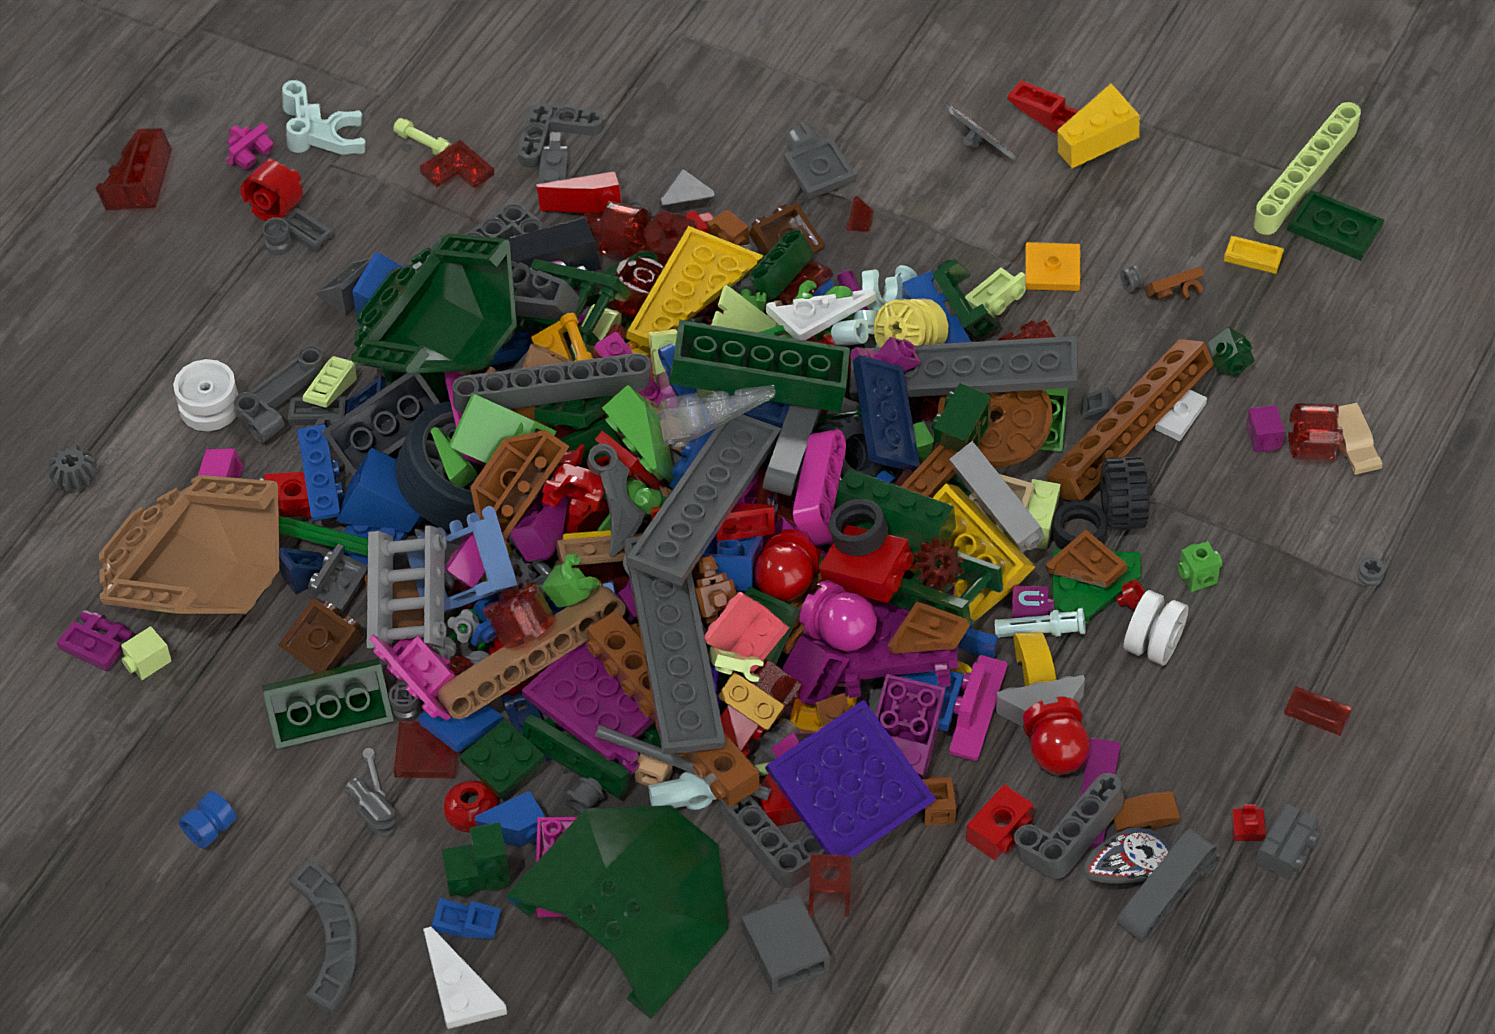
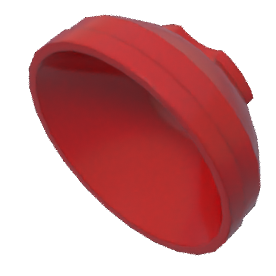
[443,780,499,832]

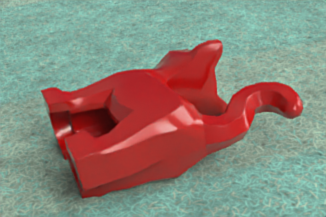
[542,444,610,517]

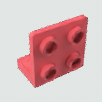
[704,592,790,673]

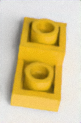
[1013,632,1056,686]

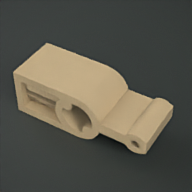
[1328,403,1382,474]

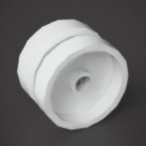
[173,359,238,431]
[1124,590,1189,666]

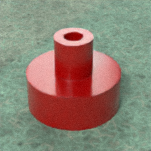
[1117,579,1146,611]

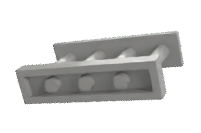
[367,526,447,650]

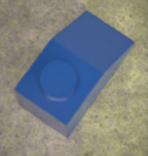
[475,791,546,847]

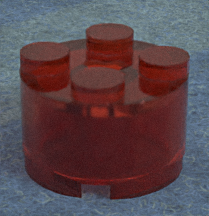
[594,201,651,259]
[644,211,697,274]
[610,257,664,317]
[1288,403,1343,460]
[483,582,555,648]

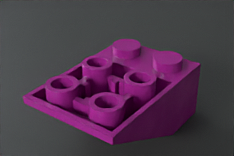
[876,674,945,779]

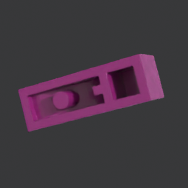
[510,489,569,562]

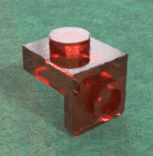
[750,660,802,707]

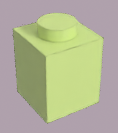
[121,626,172,680]

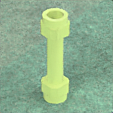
[393,118,452,158]

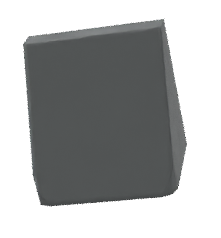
[1082,387,1117,420]

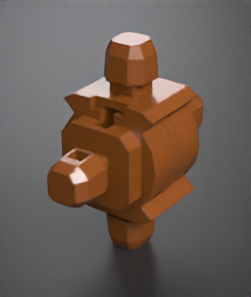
[694,555,737,624]

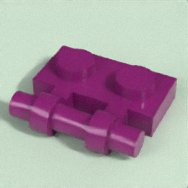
[57,610,135,671]

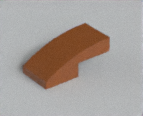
[1114,792,1181,832]

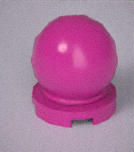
[799,580,877,652]

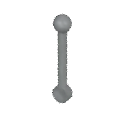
[363,748,385,797]

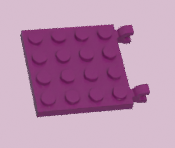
[838,576,959,698]
[522,641,654,774]

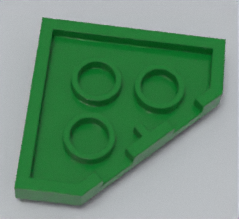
[1052,549,1141,625]

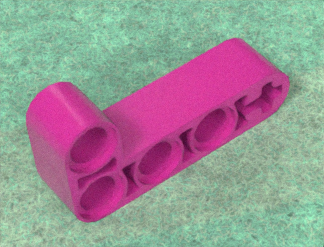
[793,429,846,546]

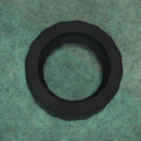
[829,499,888,556]
[1052,500,1108,549]

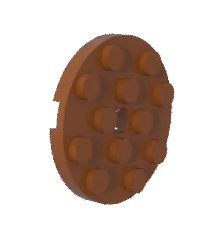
[938,390,1052,467]

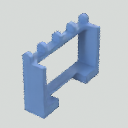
[406,506,517,613]

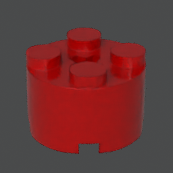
[240,159,303,222]

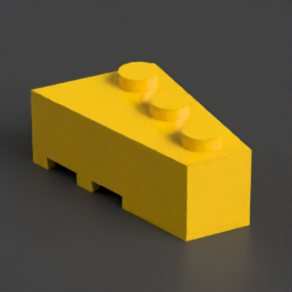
[1057,83,1139,168]

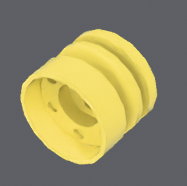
[873,298,948,347]

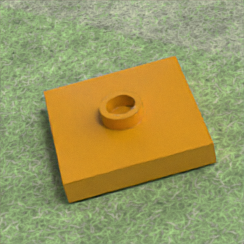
[1025,242,1080,291]

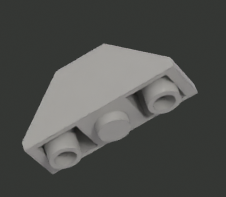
[995,675,1085,727]

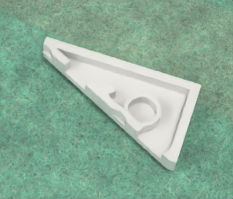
[766,290,876,340]
[424,927,507,1029]

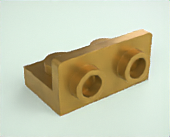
[718,672,785,730]

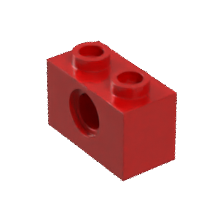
[264,472,311,517]
[966,784,1034,861]

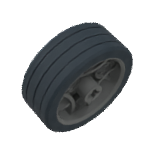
[395,402,485,530]

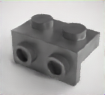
[308,544,368,615]

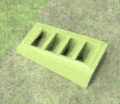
[303,356,357,408]

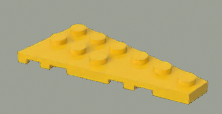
[626,226,764,348]

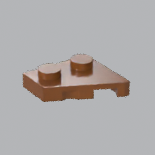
[1045,529,1128,588]
[887,602,970,654]

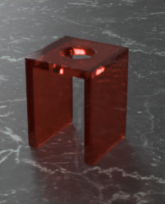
[809,854,851,917]

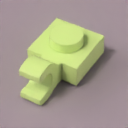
[708,647,764,682]

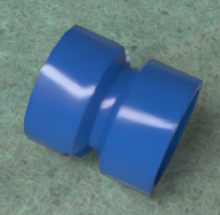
[178,791,237,849]

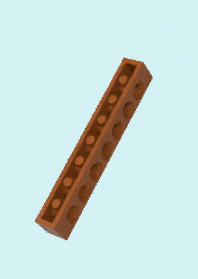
[1046,339,1214,501]
[586,611,759,808]

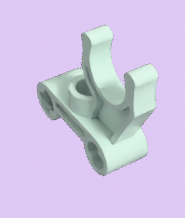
[282,80,365,155]
[831,269,902,348]

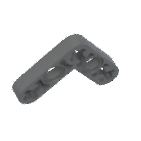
[518,103,604,167]

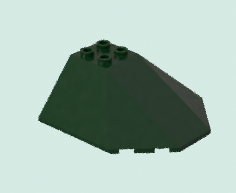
[351,234,517,373]
[506,805,729,1019]

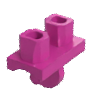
[226,122,274,171]

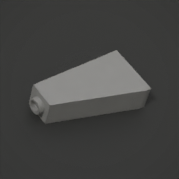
[949,441,1044,553]

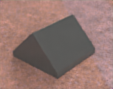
[316,256,373,316]

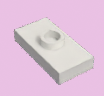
[1155,389,1207,441]

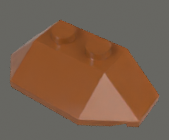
[470,430,569,542]

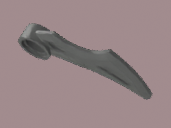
[587,444,646,557]

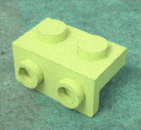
[965,268,1026,315]

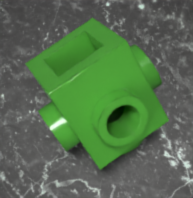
[1177,541,1222,592]

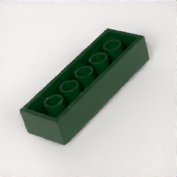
[669,320,850,412]

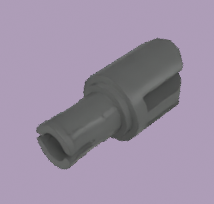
[345,778,396,837]

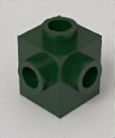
[1208,327,1255,377]

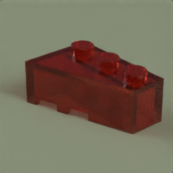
[95,128,172,210]

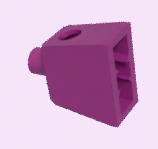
[783,636,849,705]

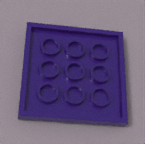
[765,700,936,868]

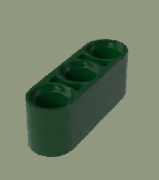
[749,229,813,301]

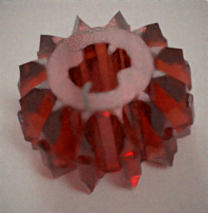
[912,537,964,589]

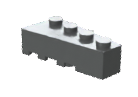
[511,261,580,321]

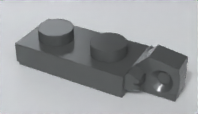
[538,133,568,184]

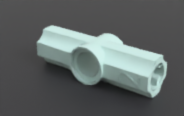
[648,770,728,810]

